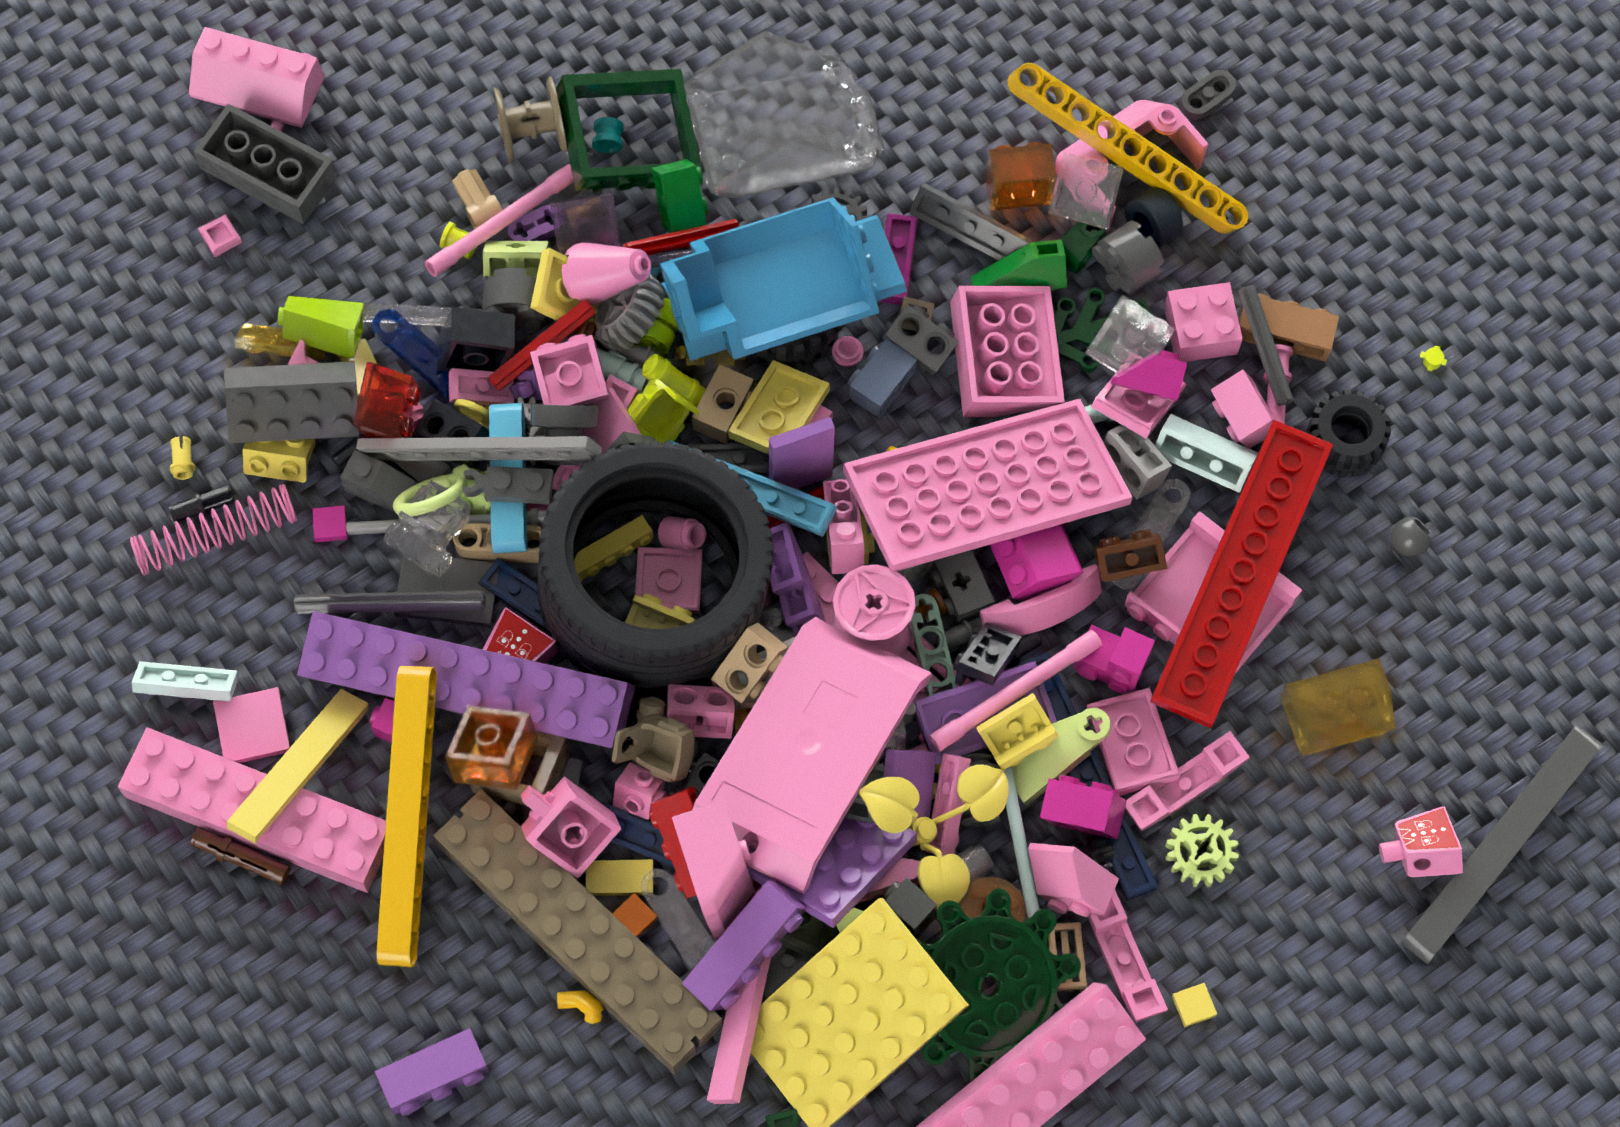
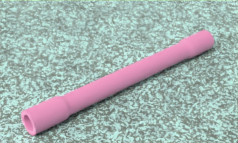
[425,164,574,277]
[929,630,1102,752]

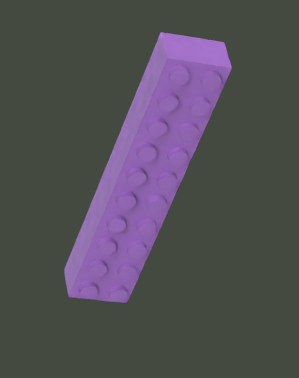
[297,611,635,749]

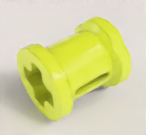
[440,222,477,259]

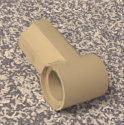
[452,169,502,229]

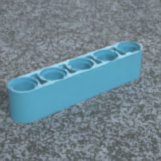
[489,403,528,554]

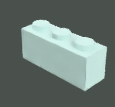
[1155,414,1258,493]

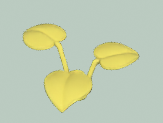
[858,765,1009,910]

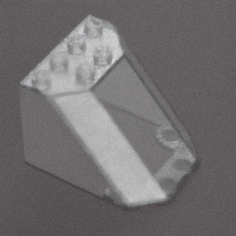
[684,31,884,199]

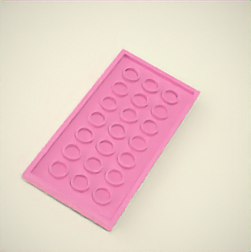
[843,399,1132,571]

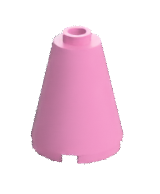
[562,242,651,306]

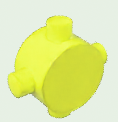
[1420,346,1447,372]

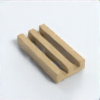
[1047,922,1087,993]

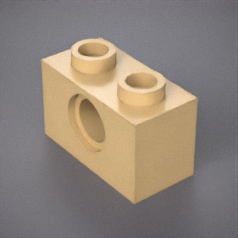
[692,364,754,443]

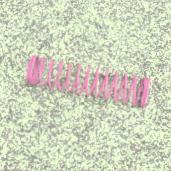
[130,484,298,576]

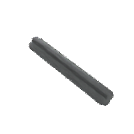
[1239,285,1293,406]

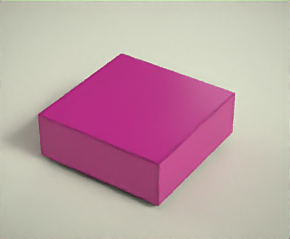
[312,506,348,542]

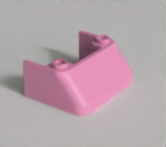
[1055,100,1208,232]
[672,800,758,939]

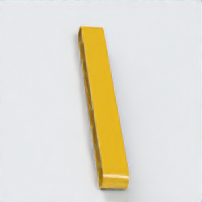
[1008,63,1248,234]
[377,666,437,967]

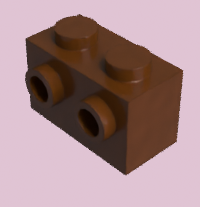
[1093,529,1167,582]

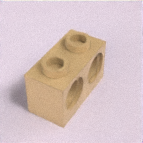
[711,623,788,704]

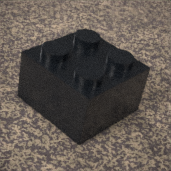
[438,306,515,372]

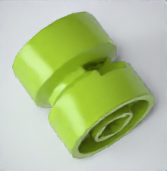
[636,298,679,355]

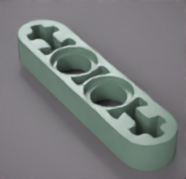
[909,594,957,697]

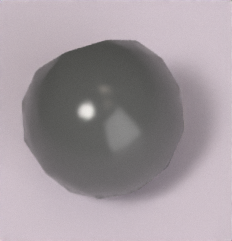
[1391,517,1432,557]

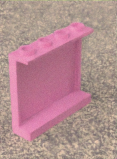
[1124,511,1302,676]

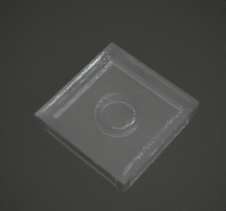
[1048,152,1124,229]

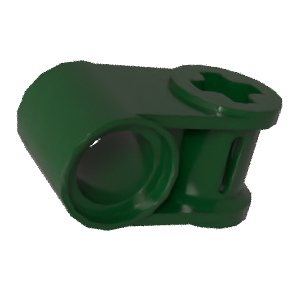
[1059,212,1107,273]

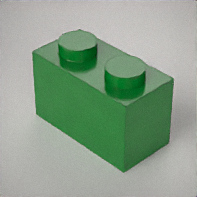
[652,159,708,233]

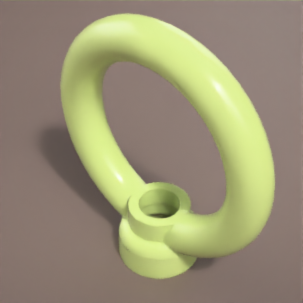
[393,464,475,516]

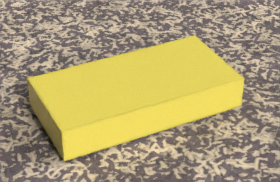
[586,859,653,896]

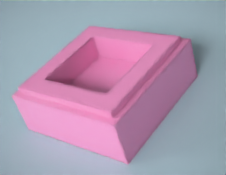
[198,214,242,257]

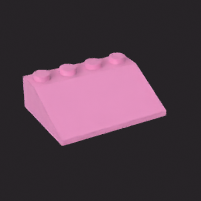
[950,286,1065,418]

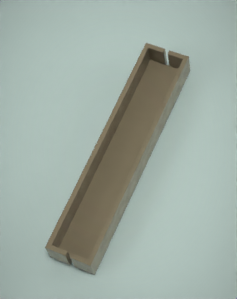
[433,789,722,1075]

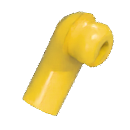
[557,990,604,1024]

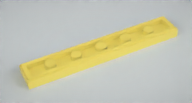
[227,689,369,844]

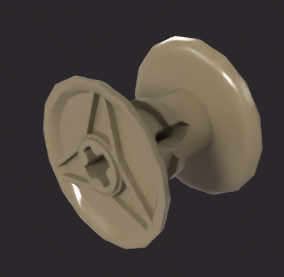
[493,76,567,164]

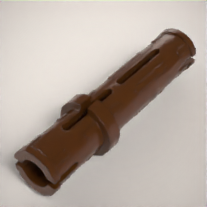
[190,826,291,886]

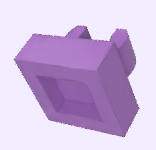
[509,366,542,400]

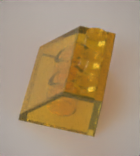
[1280,658,1395,756]

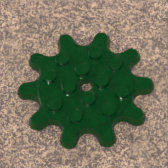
[918,888,1081,1081]

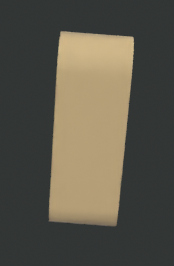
[453,523,542,563]

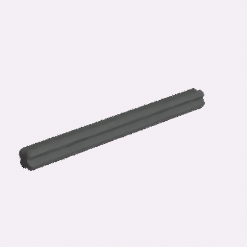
[294,590,486,614]

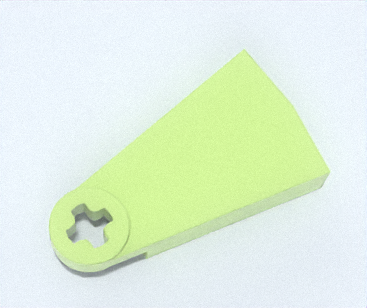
[1012,708,1111,807]

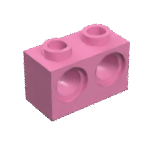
[665,684,735,739]

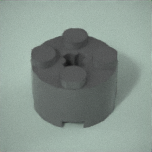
[1092,221,1164,294]
[482,268,545,331]

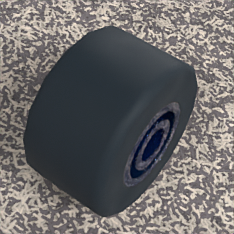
[1125,187,1183,248]

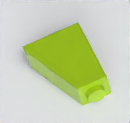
[278,296,364,358]

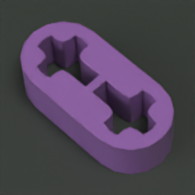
[508,205,565,241]

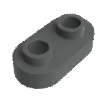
[1180,70,1236,120]

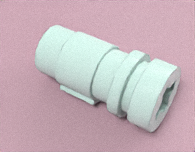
[597,348,649,395]

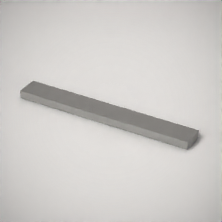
[356,436,602,461]

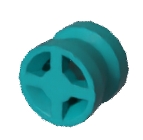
[592,117,624,153]

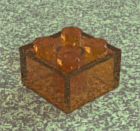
[985,142,1057,211]
[445,705,538,790]

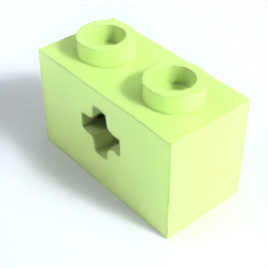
[483,241,548,278]

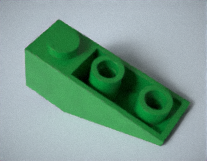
[970,239,1067,291]

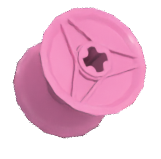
[832,564,916,656]

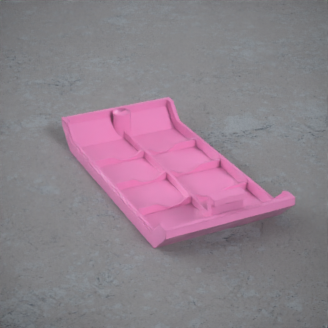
[692,617,932,894]

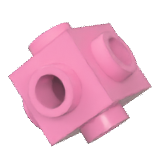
[612,762,667,820]

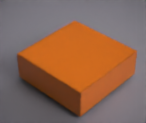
[612,893,658,938]

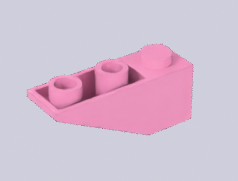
[823,479,864,574]

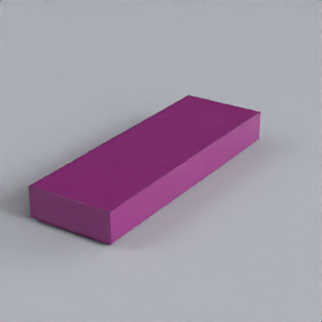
[878,213,918,305]

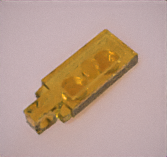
[235,324,326,359]

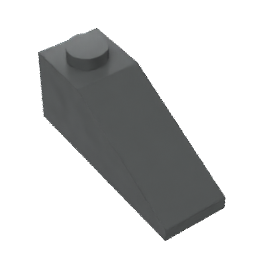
[340,450,442,519]

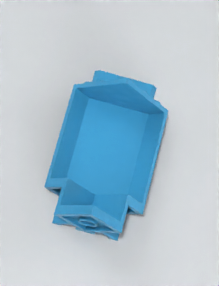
[660,197,907,361]

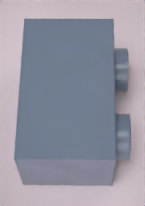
[848,339,918,419]

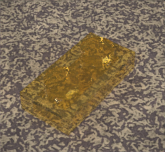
[676,345,746,367]

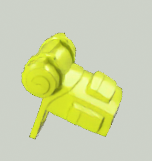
[627,354,706,444]

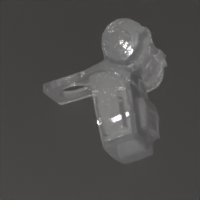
[384,480,471,577]

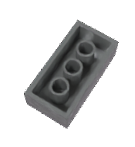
[194,104,338,225]
[224,361,359,443]

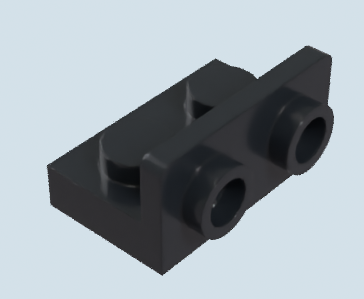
[953,622,1022,686]

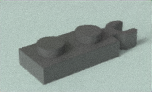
[462,466,554,504]

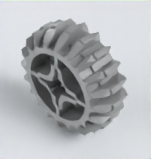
[593,275,665,352]

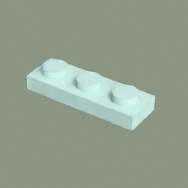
[132,661,238,702]

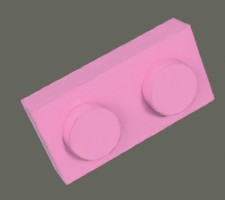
[449,368,514,406]

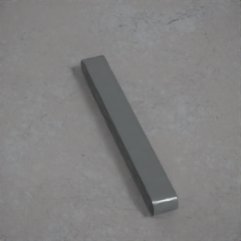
[1401,725,1603,964]

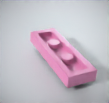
[926,753,971,856]

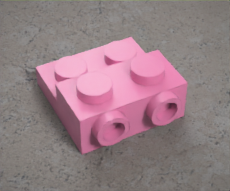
[530,334,609,406]

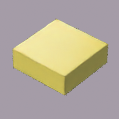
[1172,983,1217,1028]

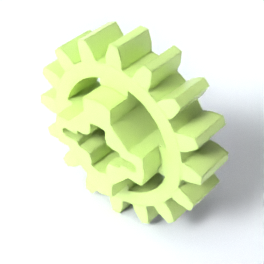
[1165,814,1239,888]

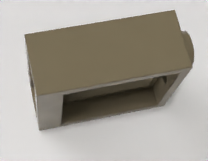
[466,721,570,806]

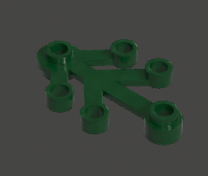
[1054,288,1150,373]

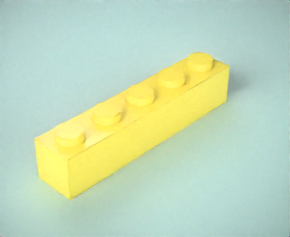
[574,515,654,582]

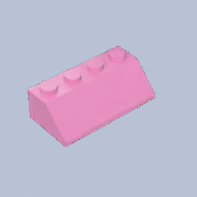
[189,27,325,128]

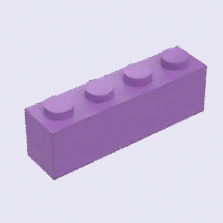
[682,880,807,1011]

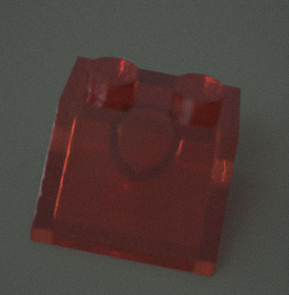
[353,362,420,438]

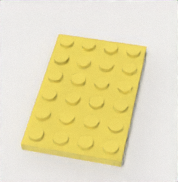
[751,898,969,1127]

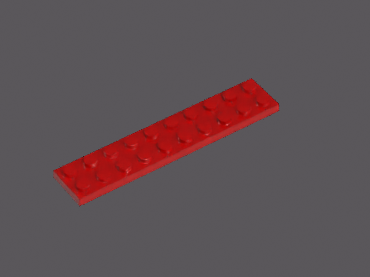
[1150,419,1333,728]

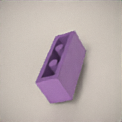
[375,1028,489,1116]

